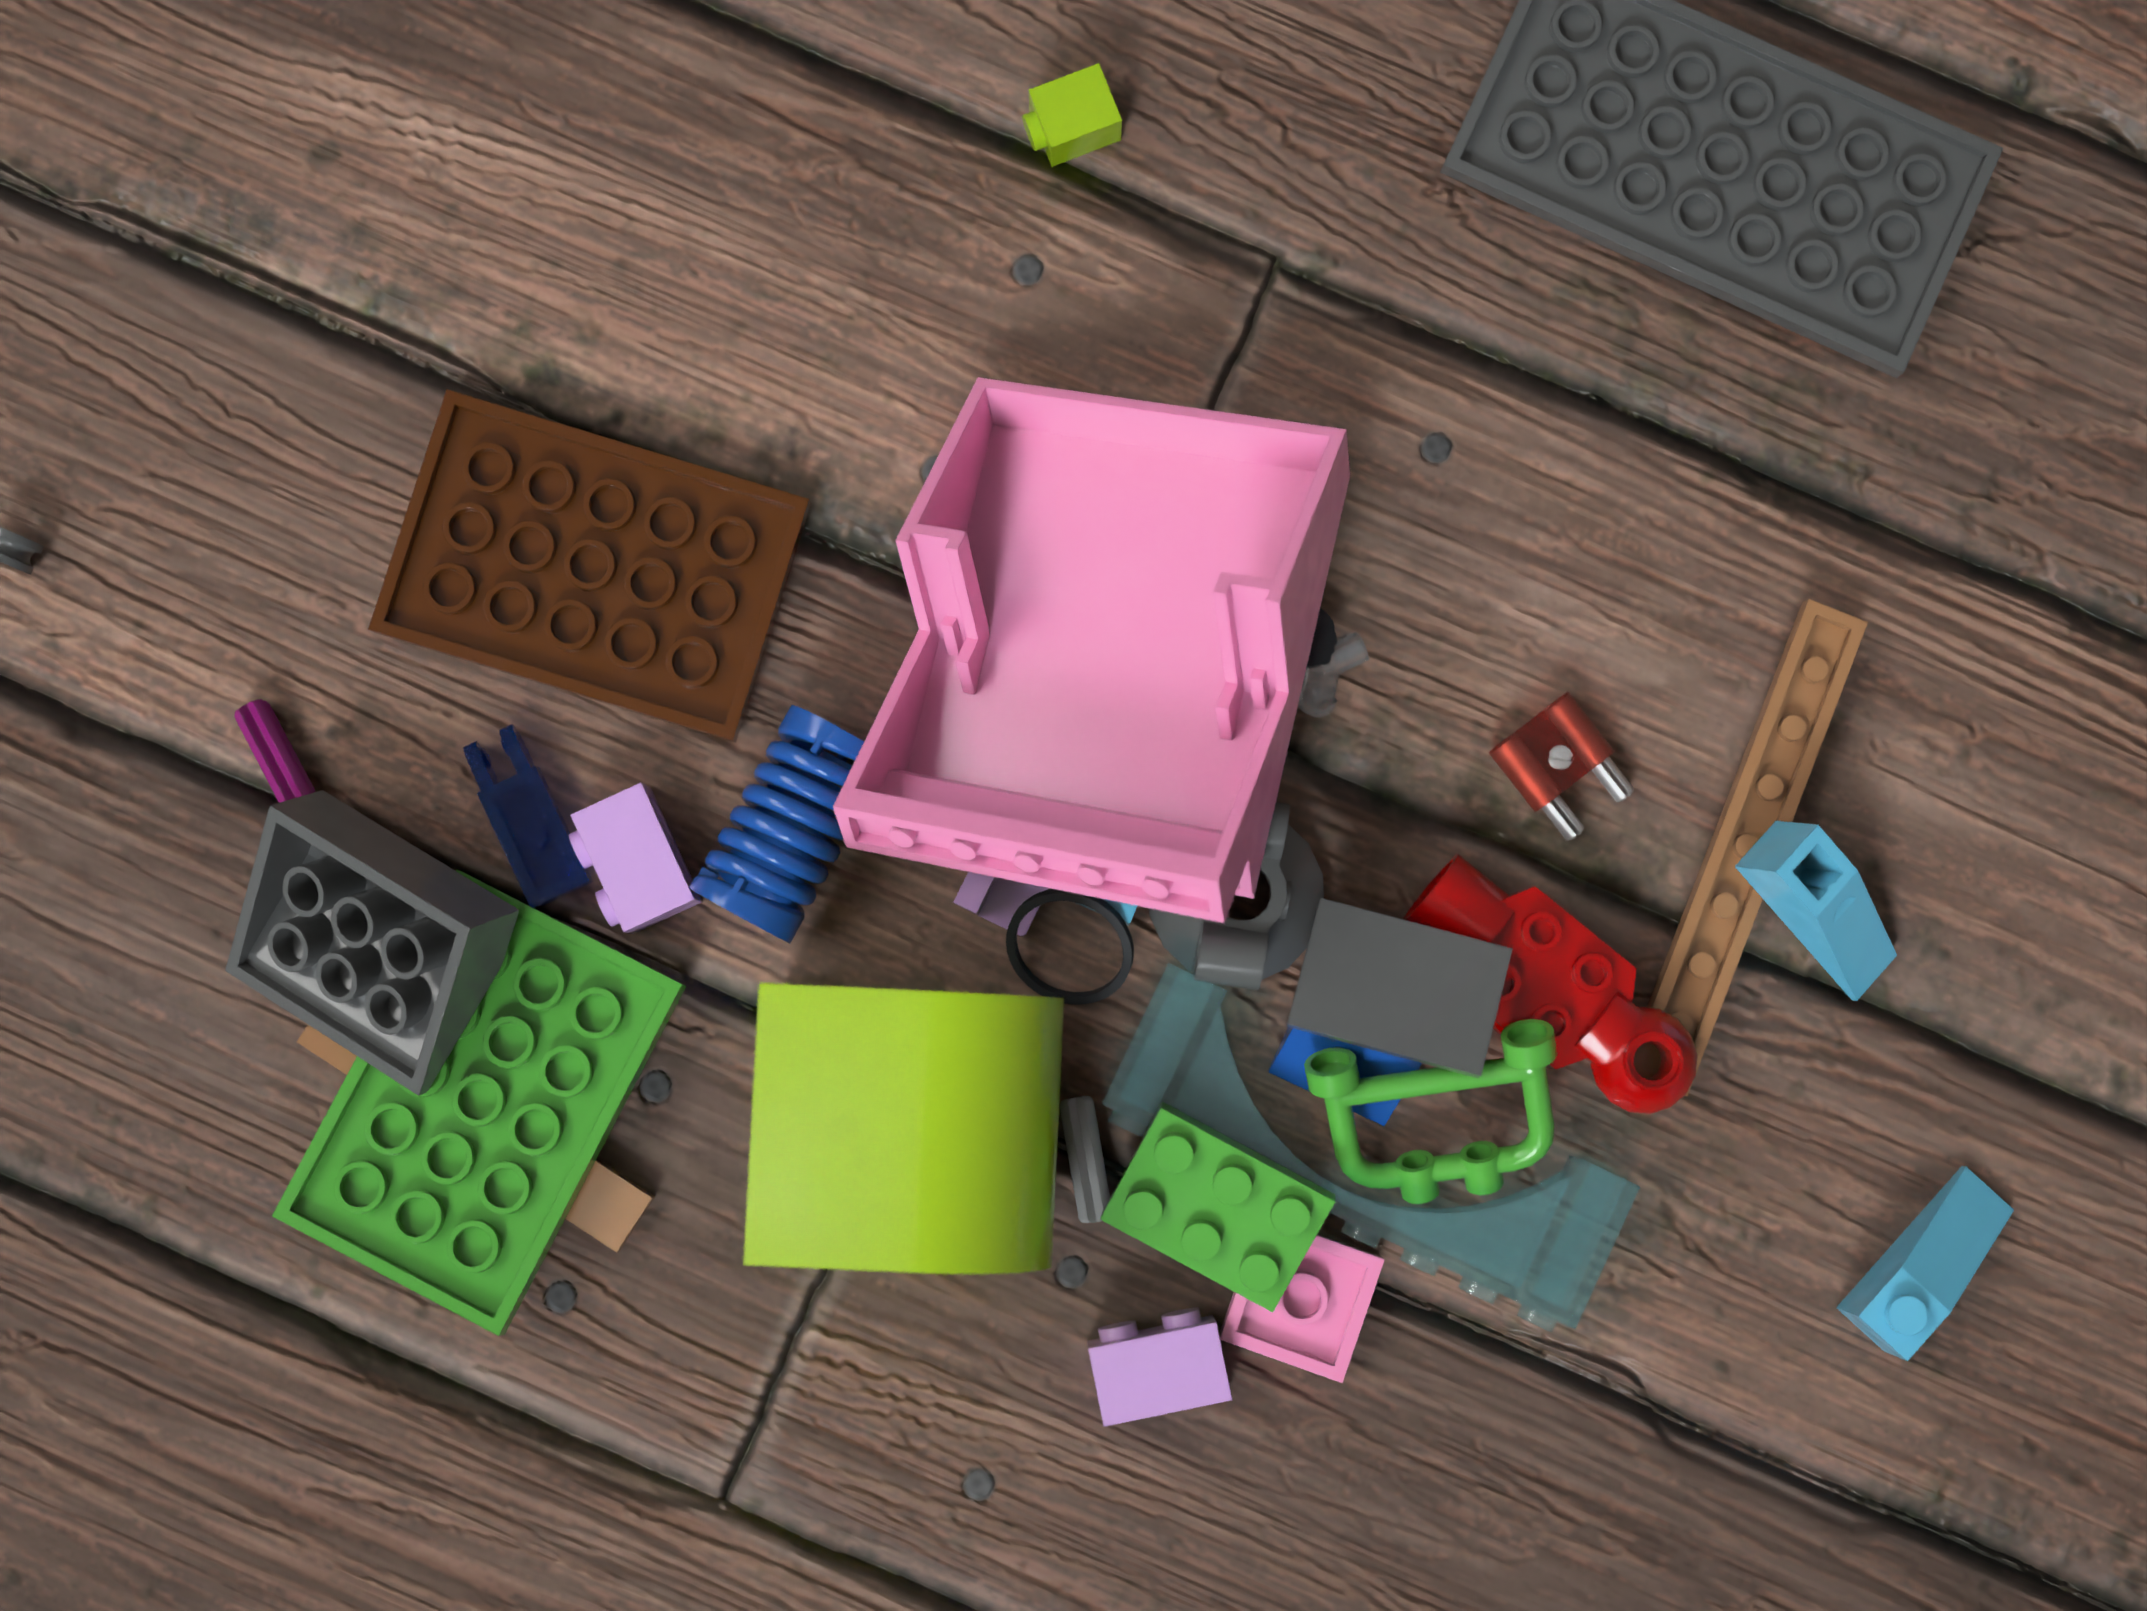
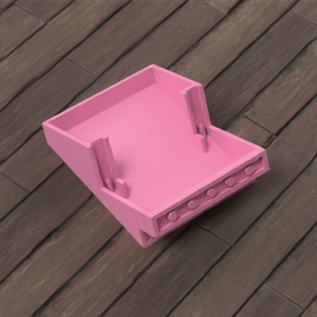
[833,377,1350,923]

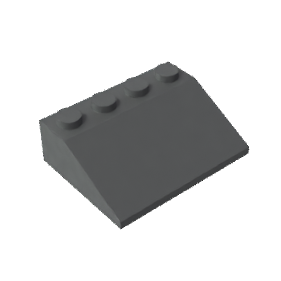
[225,790,519,1096]

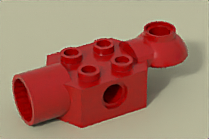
[1403,854,1697,1114]

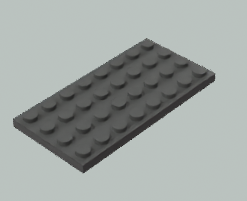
[1440,0,2004,378]

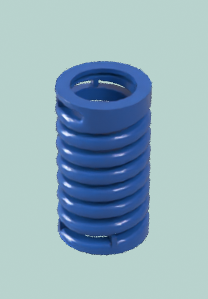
[689,705,864,944]

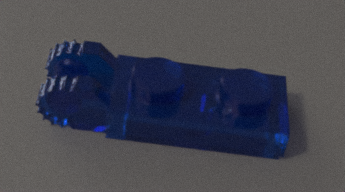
[463,724,593,909]

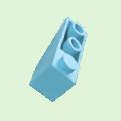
[1735,821,1897,1001]

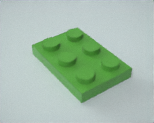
[1100,1102,1336,1313]

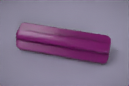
[234,699,316,803]

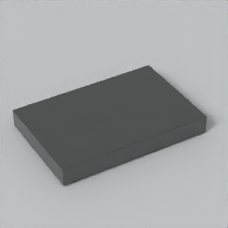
[1286,898,1513,1078]

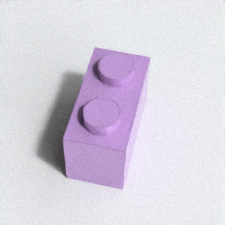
[569,783,703,934]
[1087,1308,1232,1427]

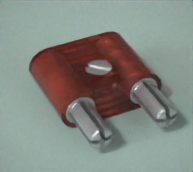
[1488,691,1634,841]

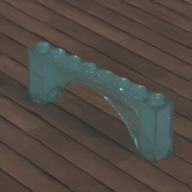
[1101,963,1640,1332]

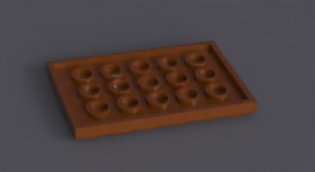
[368,389,811,743]

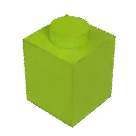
[1022,63,1122,167]

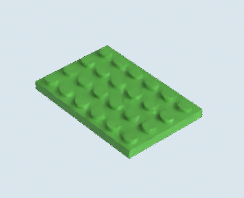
[272,870,686,1336]

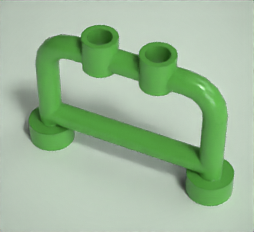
[1304,1019,1557,1204]

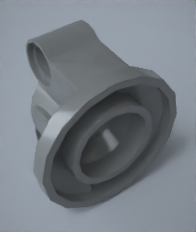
[1149,802,1324,991]

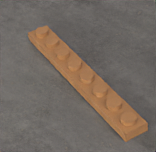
[1633,599,1868,1097]

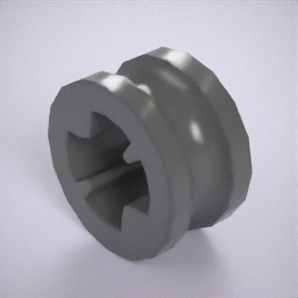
[0,527,44,575]

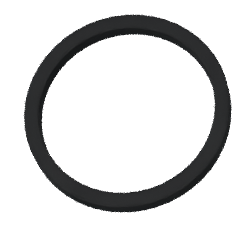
[1006,889,1134,1005]

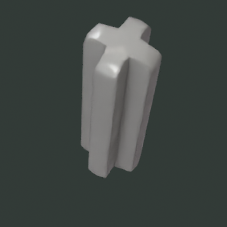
[1060,1096,1110,1223]

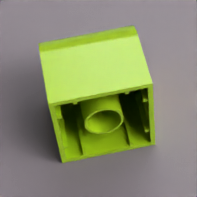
[743,983,1064,1274]

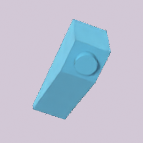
[1836,1166,2014,1361]

